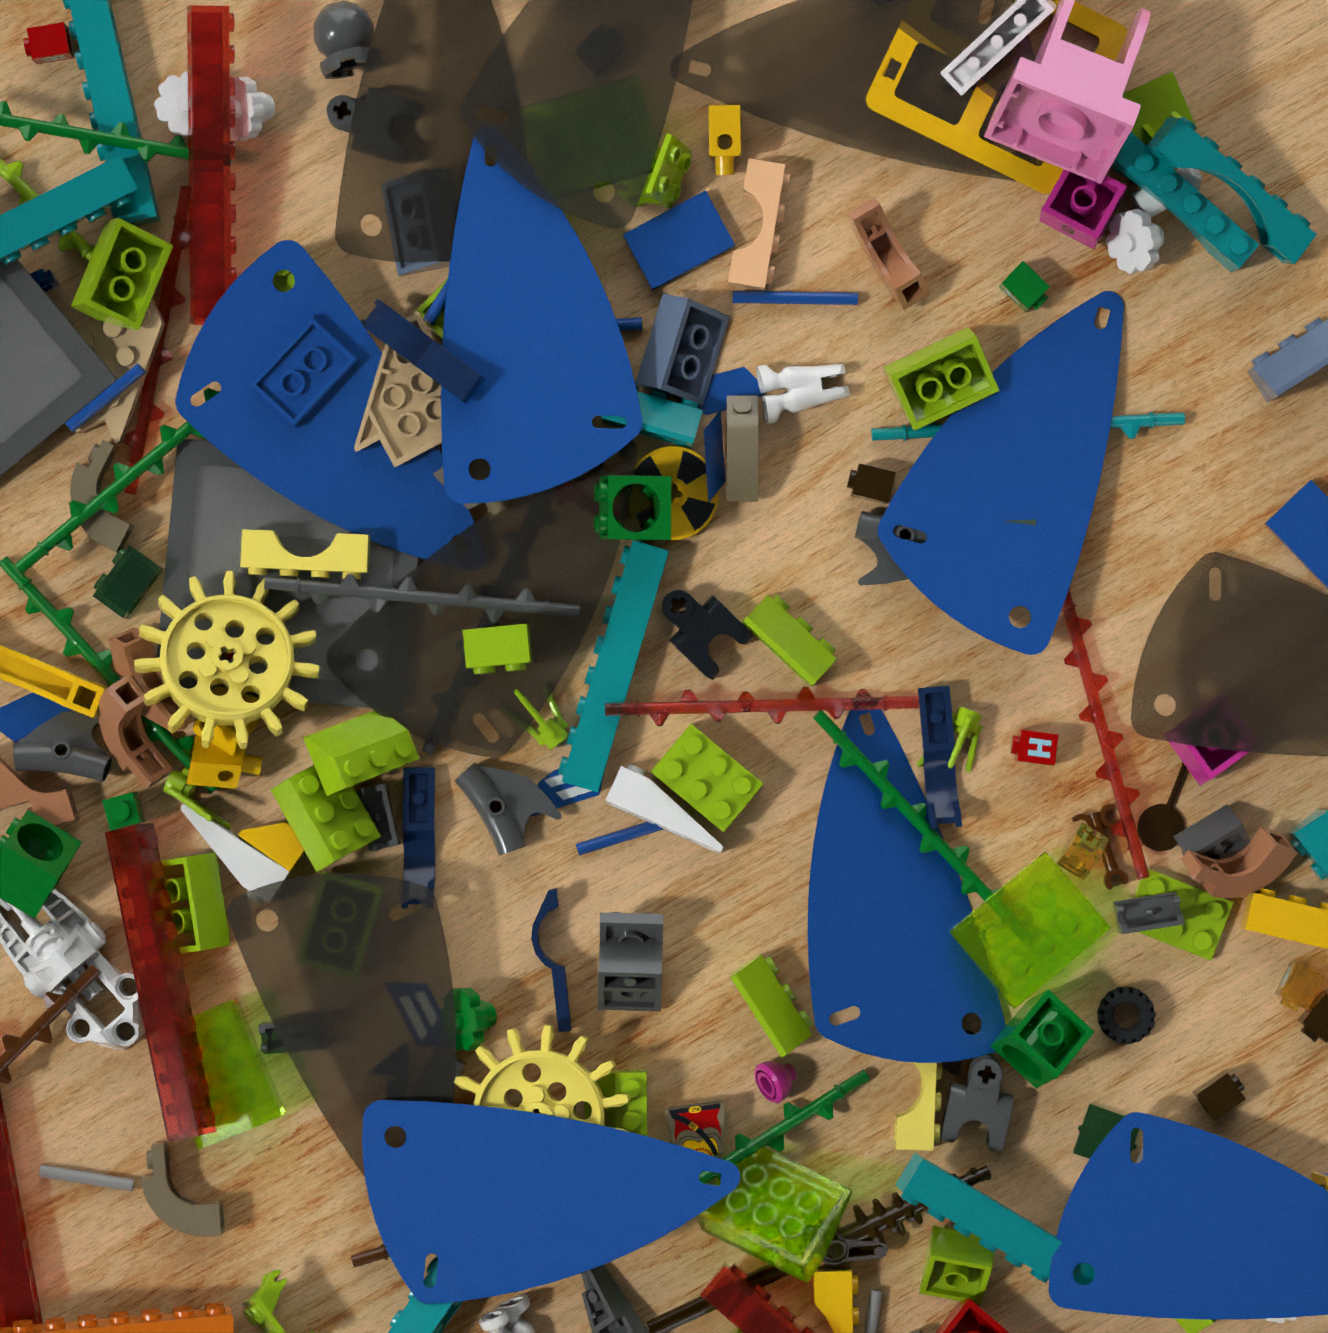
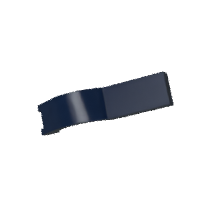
[361,299,485,404]
[917,686,962,829]
[401,767,435,909]
[531,889,572,1033]

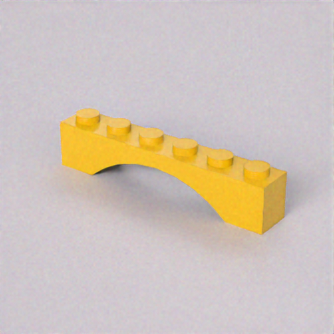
[0,644,108,718]
[813,1267,859,1333]

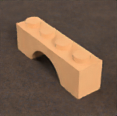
[727,158,790,291]

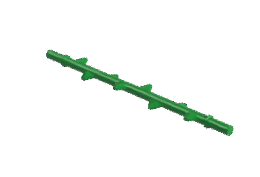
[0,101,232,167]
[13,388,219,575]
[0,556,218,794]
[813,709,1035,945]
[699,1069,870,1184]

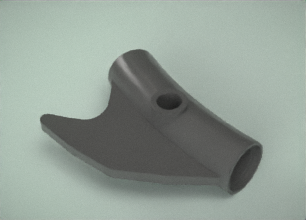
[855,511,927,585]
[14,711,112,782]
[455,762,562,855]

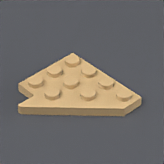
[72,297,165,445]
[354,311,442,468]

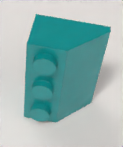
[601,386,703,449]
[1289,809,1328,881]

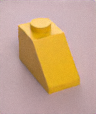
[238,822,305,871]

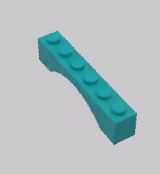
[1146,117,1317,264]
[1111,132,1260,272]

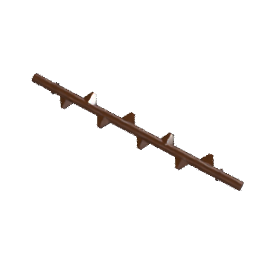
[0,964,102,1084]

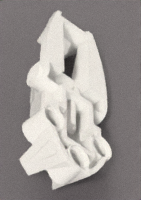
[0,888,150,1050]

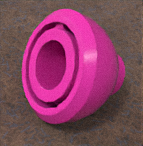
[754,1061,797,1104]

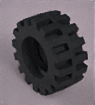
[1097,987,1156,1044]

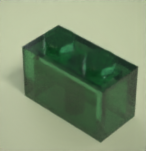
[93,545,164,619]

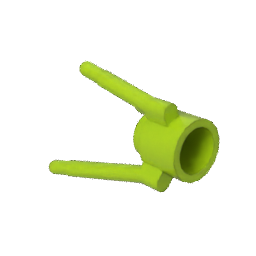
[501,684,569,750]
[917,707,983,772]
[163,767,231,829]

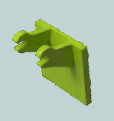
[1122,71,1197,145]
[617,133,692,209]
[242,1270,287,1333]

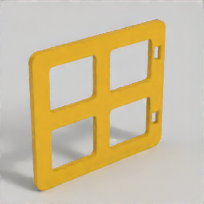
[865,0,1127,195]

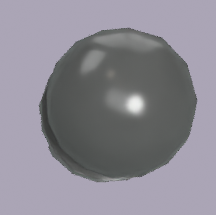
[313,0,383,79]

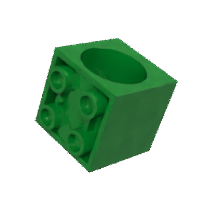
[594,475,671,540]
[0,810,82,919]
[990,989,1095,1088]

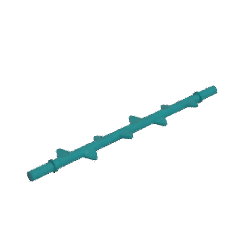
[871,412,1185,441]

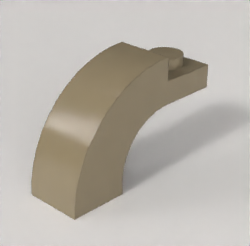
[726,396,759,502]

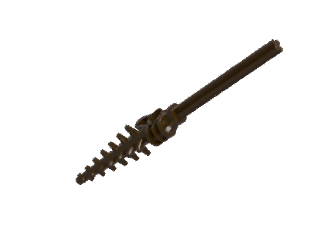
[647,1165,992,1333]

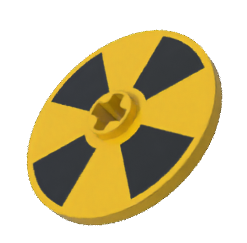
[626,446,720,540]

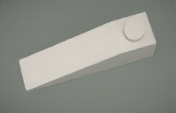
[940,0,1057,96]
[605,764,723,854]
[180,803,292,905]

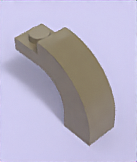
[70,440,134,554]
[141,1141,225,1236]

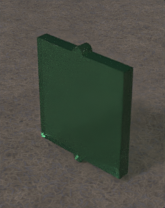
[1072,1104,1139,1159]

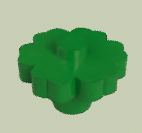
[440,987,497,1051]

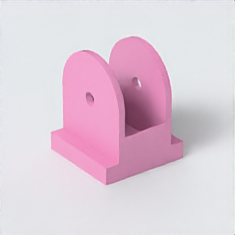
[984,0,1151,184]

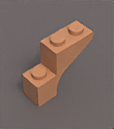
[108,627,198,731]
[0,757,80,826]

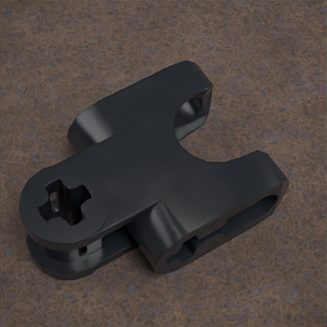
[662,590,754,680]

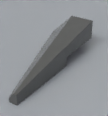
[580,1265,650,1333]

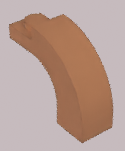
[848,197,930,310]
[98,674,173,789]
[1181,827,1298,898]

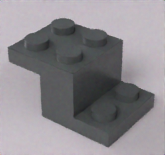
[598,912,664,1012]

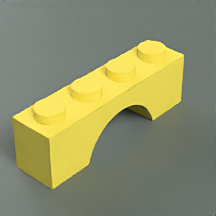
[240,529,371,579]
[894,1062,942,1151]

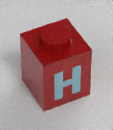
[23,22,74,65]
[1010,730,1059,766]

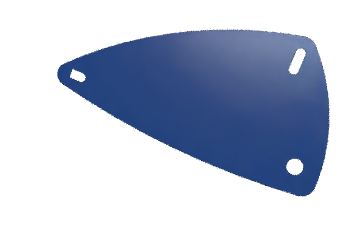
[441,126,643,504]
[175,240,487,570]
[878,291,1124,655]
[807,695,1006,1063]
[362,1100,740,1304]
[1049,1112,1328,1319]

